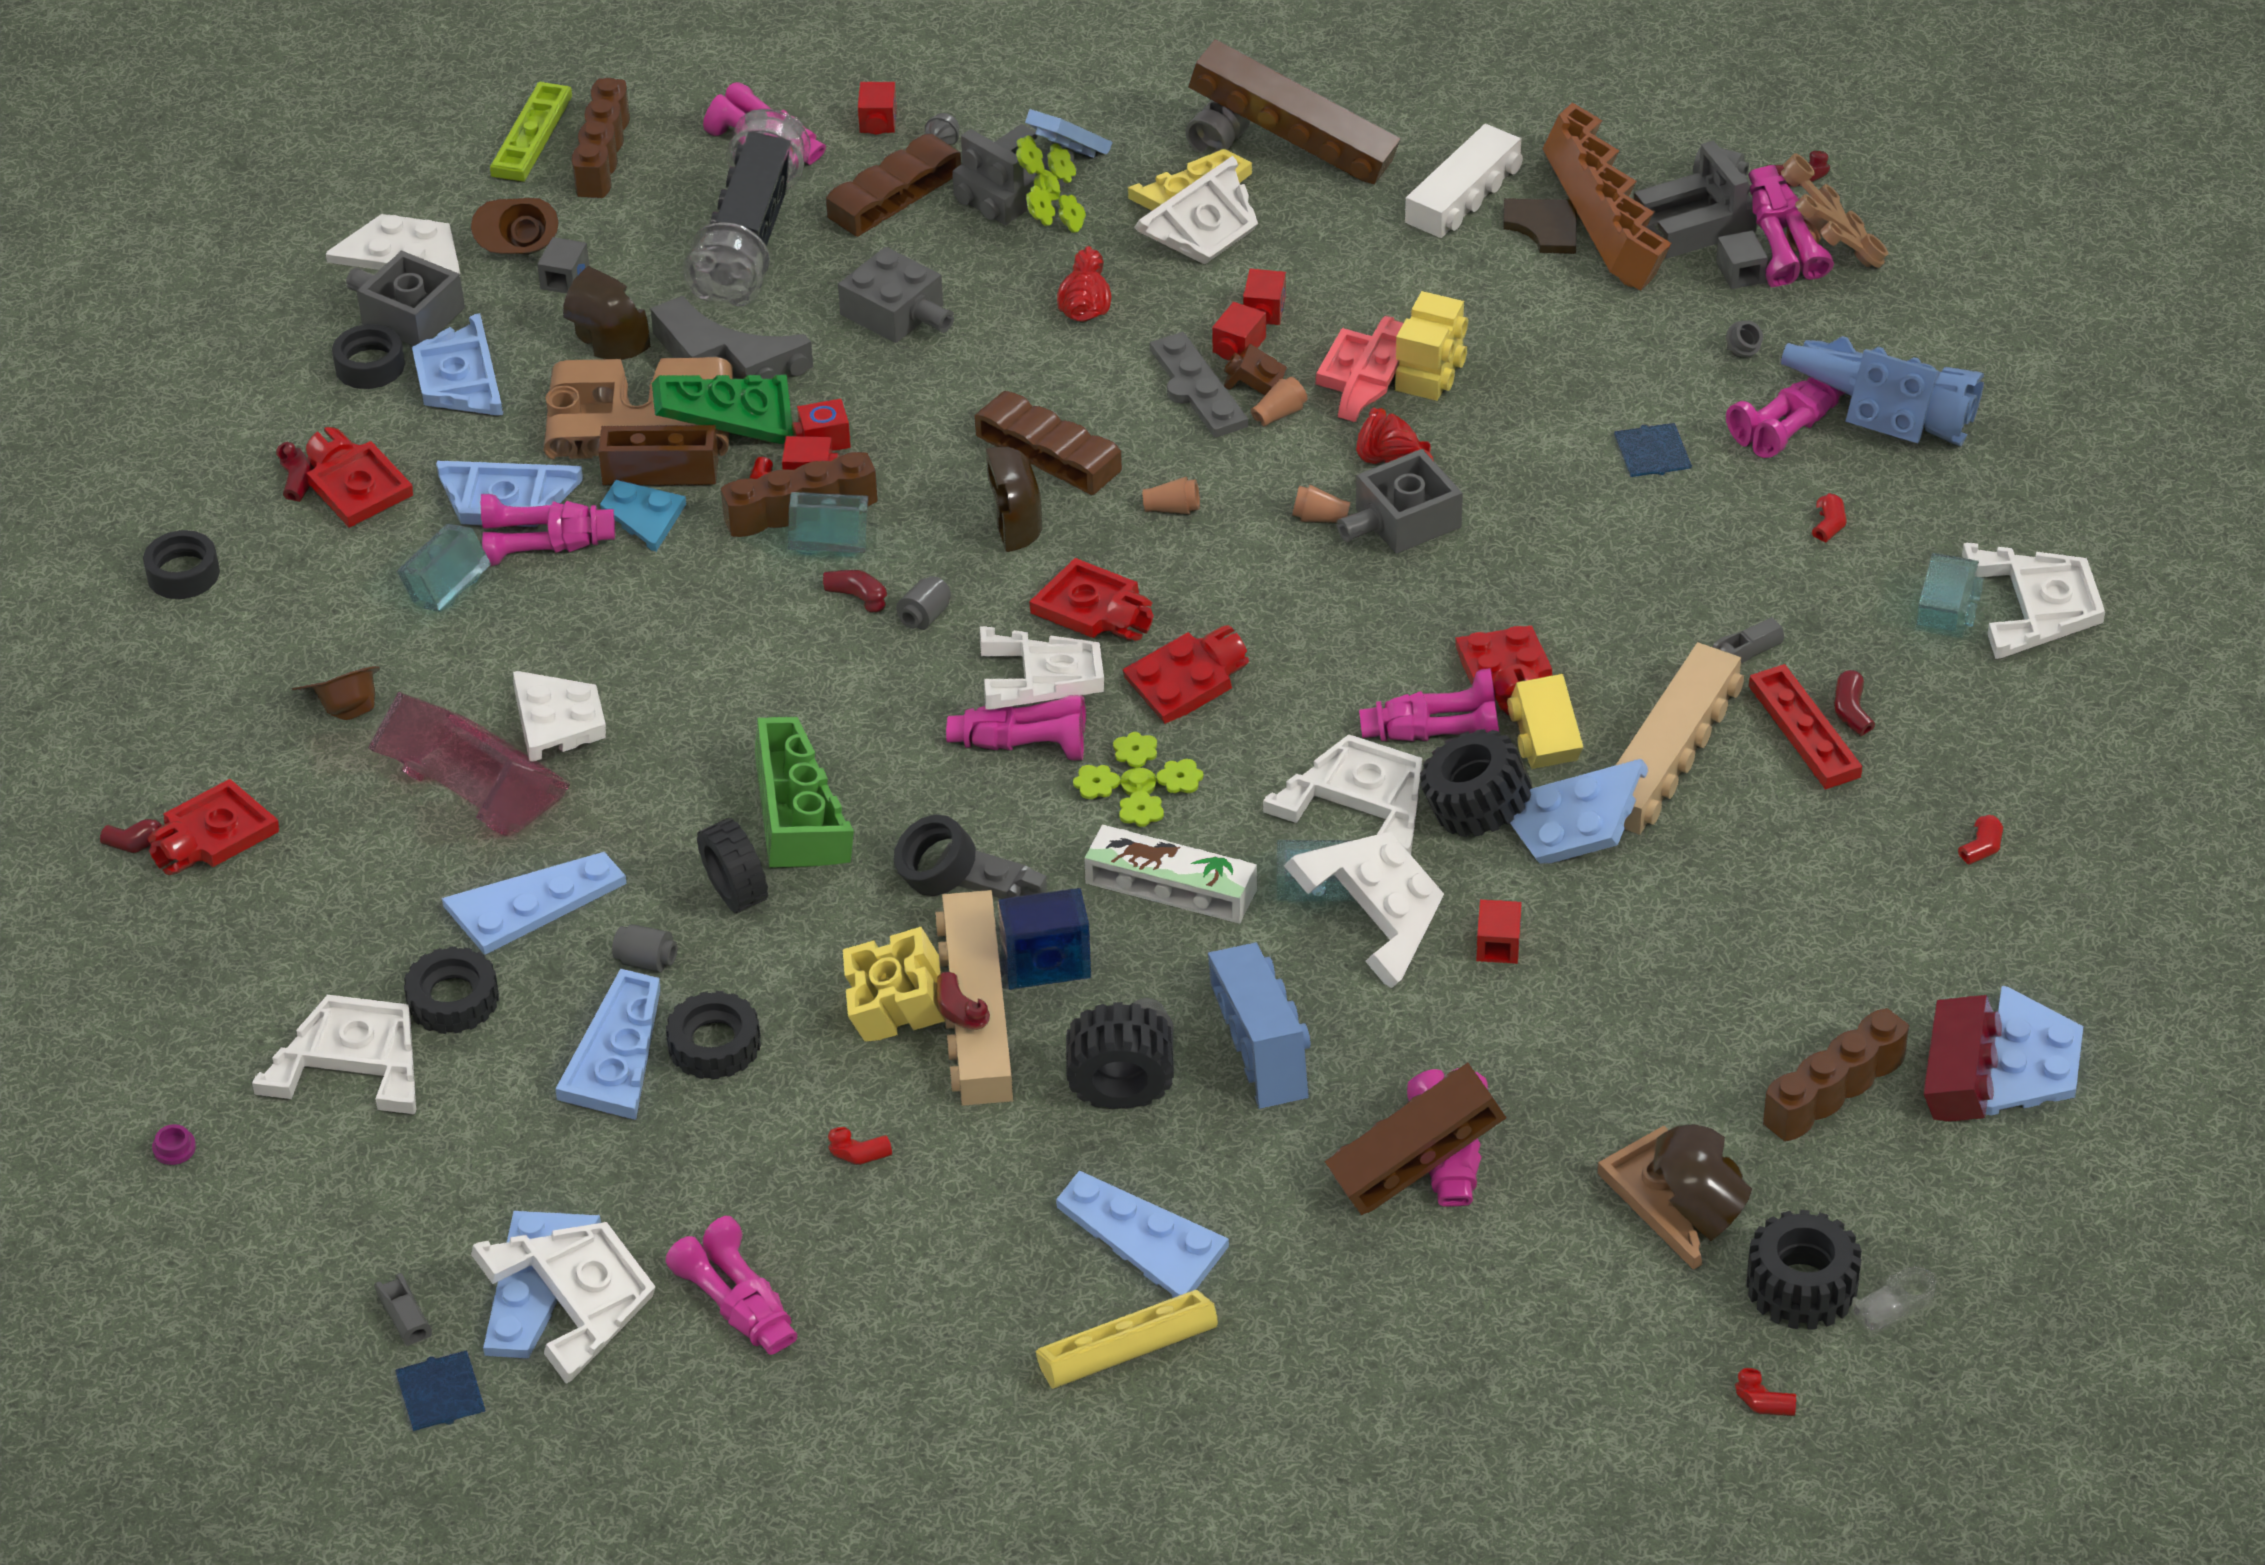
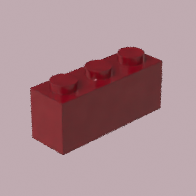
[1924,995,2002,1122]

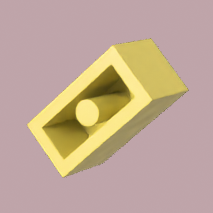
[1507,674,1583,769]

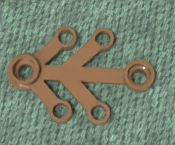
[1781,153,1888,268]

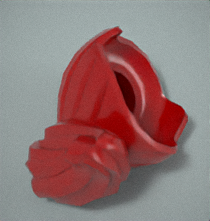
[1057,246,1111,322]
[1356,408,1434,464]

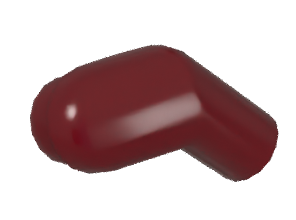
[100,819,162,853]

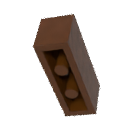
[598,425,719,485]

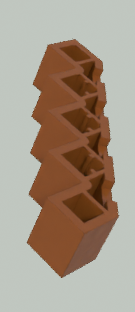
[1542,102,1672,291]

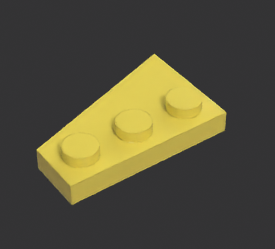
[1128,149,1252,211]

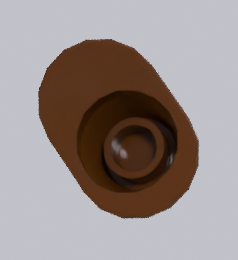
[471,198,559,255]
[292,666,380,720]

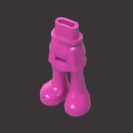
[703,82,826,165]
[1748,165,1834,287]
[1726,377,1845,458]
[480,494,615,567]
[1359,668,1499,741]
[946,695,1086,761]
[1407,1068,1488,1207]
[665,1216,798,1355]

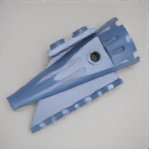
[1781,336,1984,446]

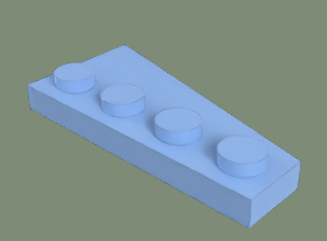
[1025,109,1112,158]
[442,852,627,955]
[556,969,660,1120]
[1056,1171,1229,1298]
[483,1211,601,1358]

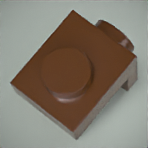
[1224,344,1287,395]

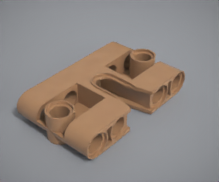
[544,357,733,459]

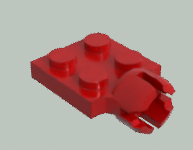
[306,427,413,528]
[1029,558,1154,641]
[1122,625,1249,724]
[1455,625,1552,715]
[147,779,279,875]

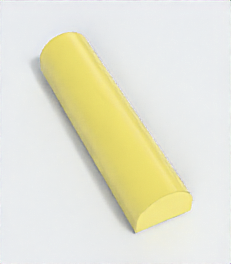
[1035,1290,1218,1389]

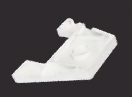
[1962,543,2105,659]
[980,626,1104,709]
[1263,735,1422,855]
[1284,831,1444,988]
[252,995,416,1114]
[471,1222,655,1383]

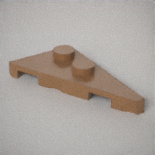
[1597,1126,1702,1270]

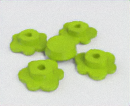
[1016,135,1086,233]
[1073,732,1204,827]

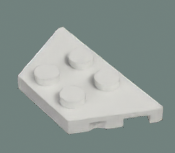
[1134,156,1258,264]
[326,214,460,274]
[513,671,606,761]

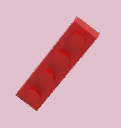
[1749,664,1862,790]

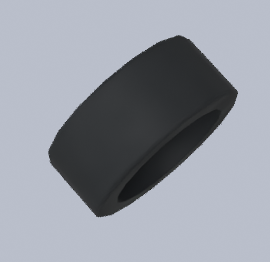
[332,324,405,389]
[143,530,220,599]
[894,814,976,896]

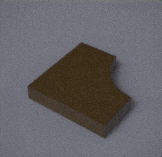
[1503,198,1576,254]

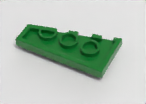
[652,375,794,444]

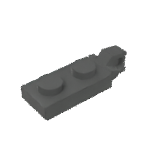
[934,843,1047,900]

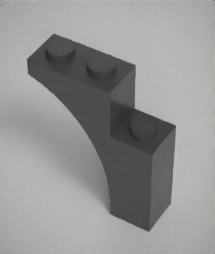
[650,296,813,379]

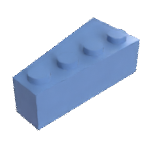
[1208,942,1311,1109]

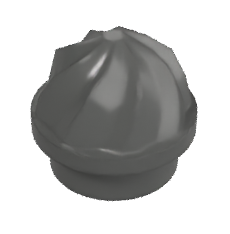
[925,113,960,145]
[1725,321,1763,357]

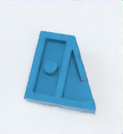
[600,480,686,552]

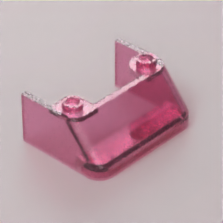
[368,692,571,836]

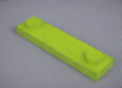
[490,82,572,182]

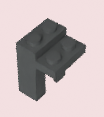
[952,124,1074,226]
[1634,140,1757,259]

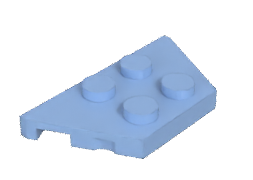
[412,313,503,416]
[436,461,583,527]
[1510,759,1648,863]
[1986,986,2083,1115]

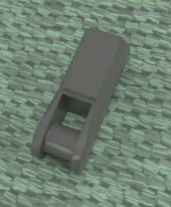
[1713,617,1784,664]
[374,1273,432,1346]

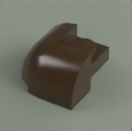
[563,266,651,360]
[986,447,1042,552]
[1653,1124,1752,1241]

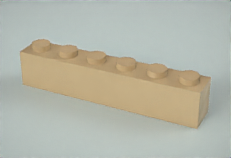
[1615,642,1744,835]
[935,890,1013,1106]

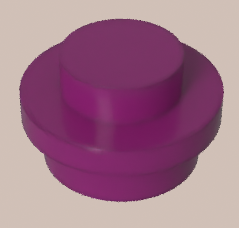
[152,1124,196,1165]

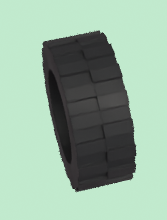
[697,818,768,914]
[404,946,499,1034]
[666,991,761,1080]

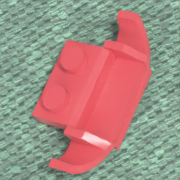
[1316,316,1404,422]

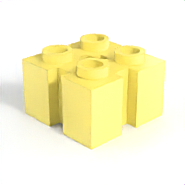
[1395,291,1468,401]
[843,927,945,1041]

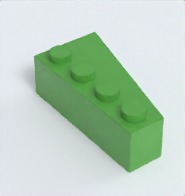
[755,717,854,867]

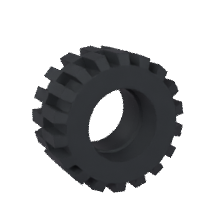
[1420,729,1532,837]
[1066,1002,1174,1109]
[1746,1210,1862,1330]

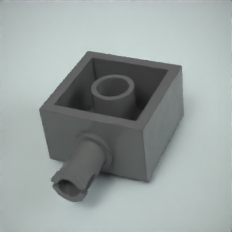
[838,246,954,343]
[346,250,465,346]
[1337,449,1463,554]

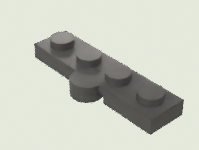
[1150,332,1248,438]

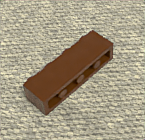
[1324,1062,1506,1215]

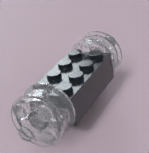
[683,109,811,307]

